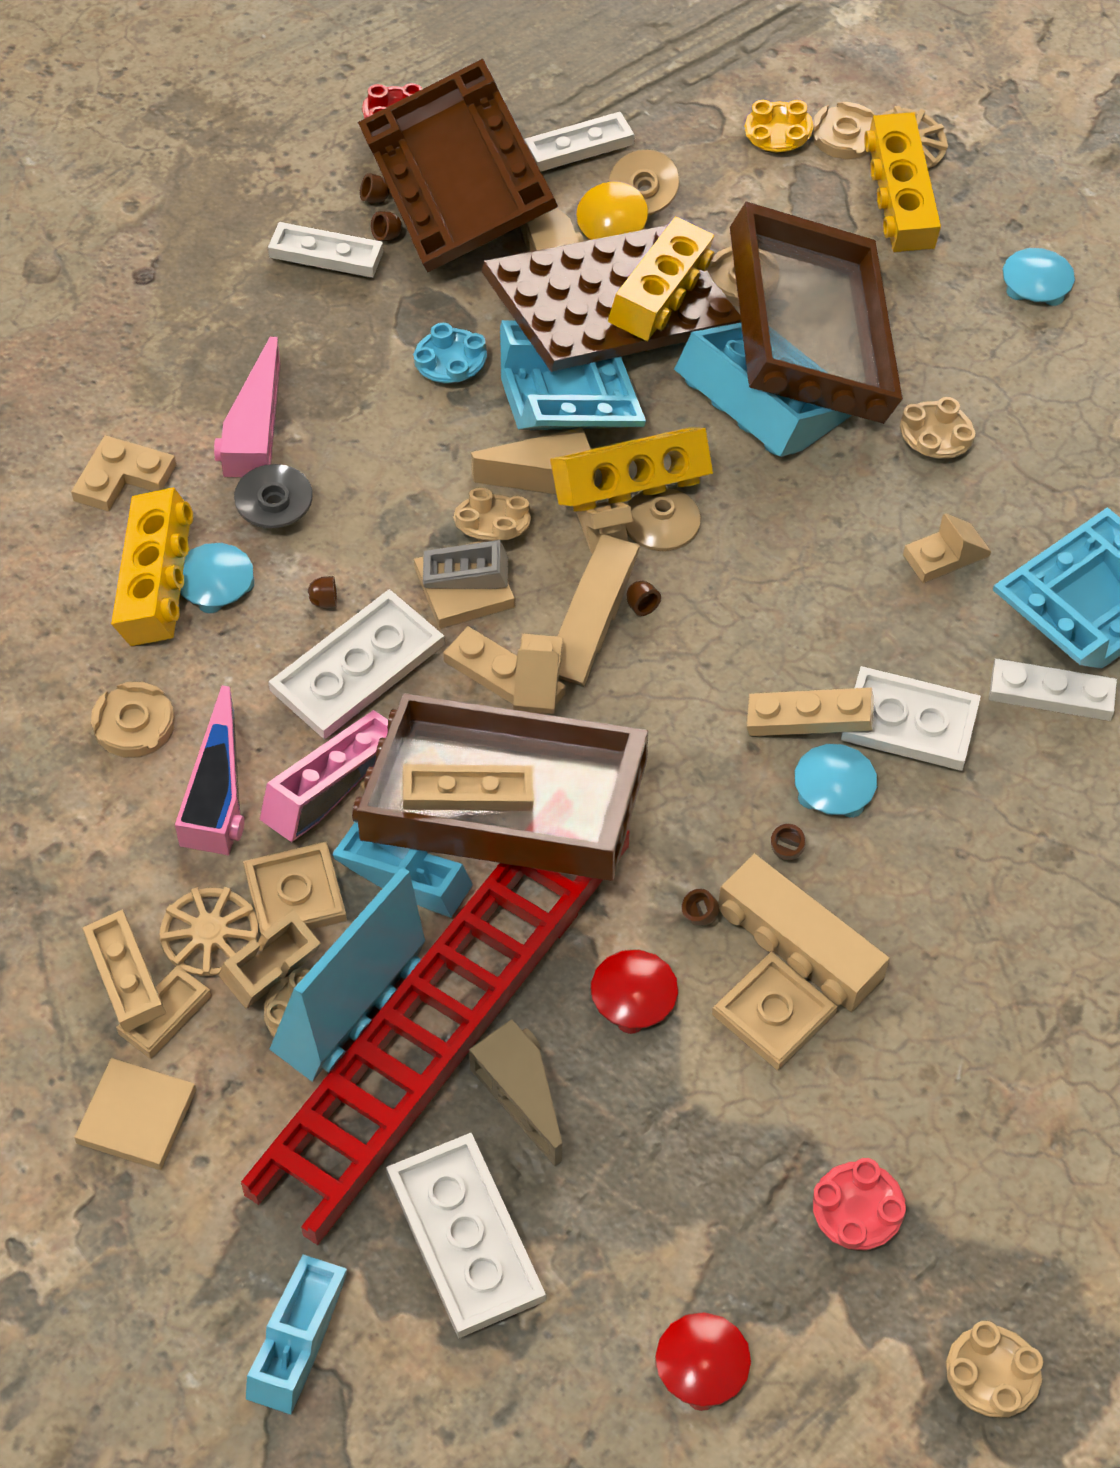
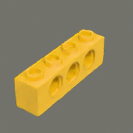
[864,112,941,252]
[608,216,715,341]
[550,427,713,512]
[111,487,193,646]

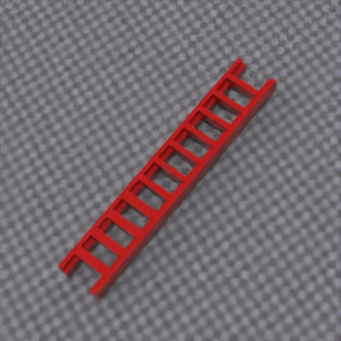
[241,790,630,1245]

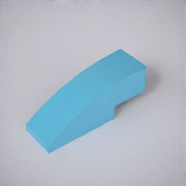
[332,822,473,918]
[246,1254,347,1415]

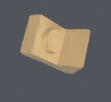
[577,500,633,554]
[903,513,991,583]
[513,633,563,714]

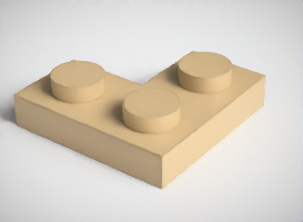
[71,435,176,512]

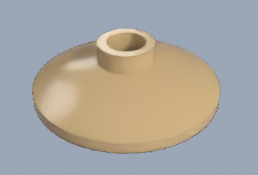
[609,150,679,215]
[625,487,701,551]

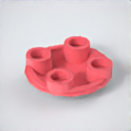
[813,1158,906,1250]

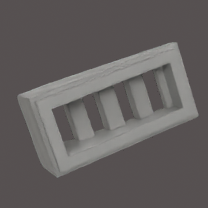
[423,540,508,589]

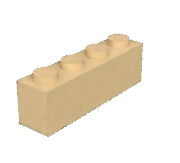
[718,853,890,1013]

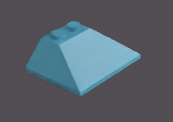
[500,320,646,430]
[993,507,1120,669]

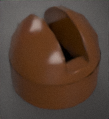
[360,173,389,204]
[371,211,402,241]
[308,576,337,608]
[626,580,661,616]
[771,824,805,860]
[682,889,719,926]

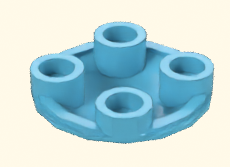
[1003,248,1075,306]
[413,323,487,383]
[180,543,254,613]
[795,744,877,818]

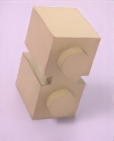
[218,910,321,1009]

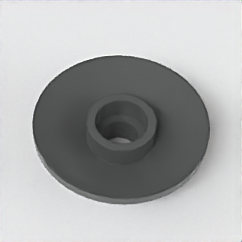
[234,464,313,528]

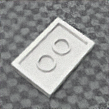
[841,666,981,771]

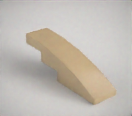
[558,534,640,687]

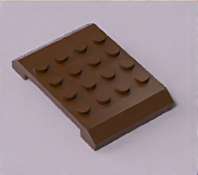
[358,59,558,273]

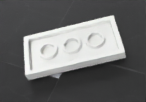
[269,589,445,740]
[386,1133,546,1339]

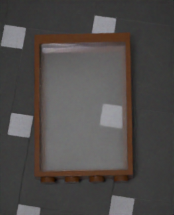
[730,201,903,424]
[352,693,648,881]

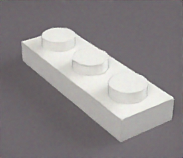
[524,112,634,172]
[268,222,383,278]
[989,658,1117,721]

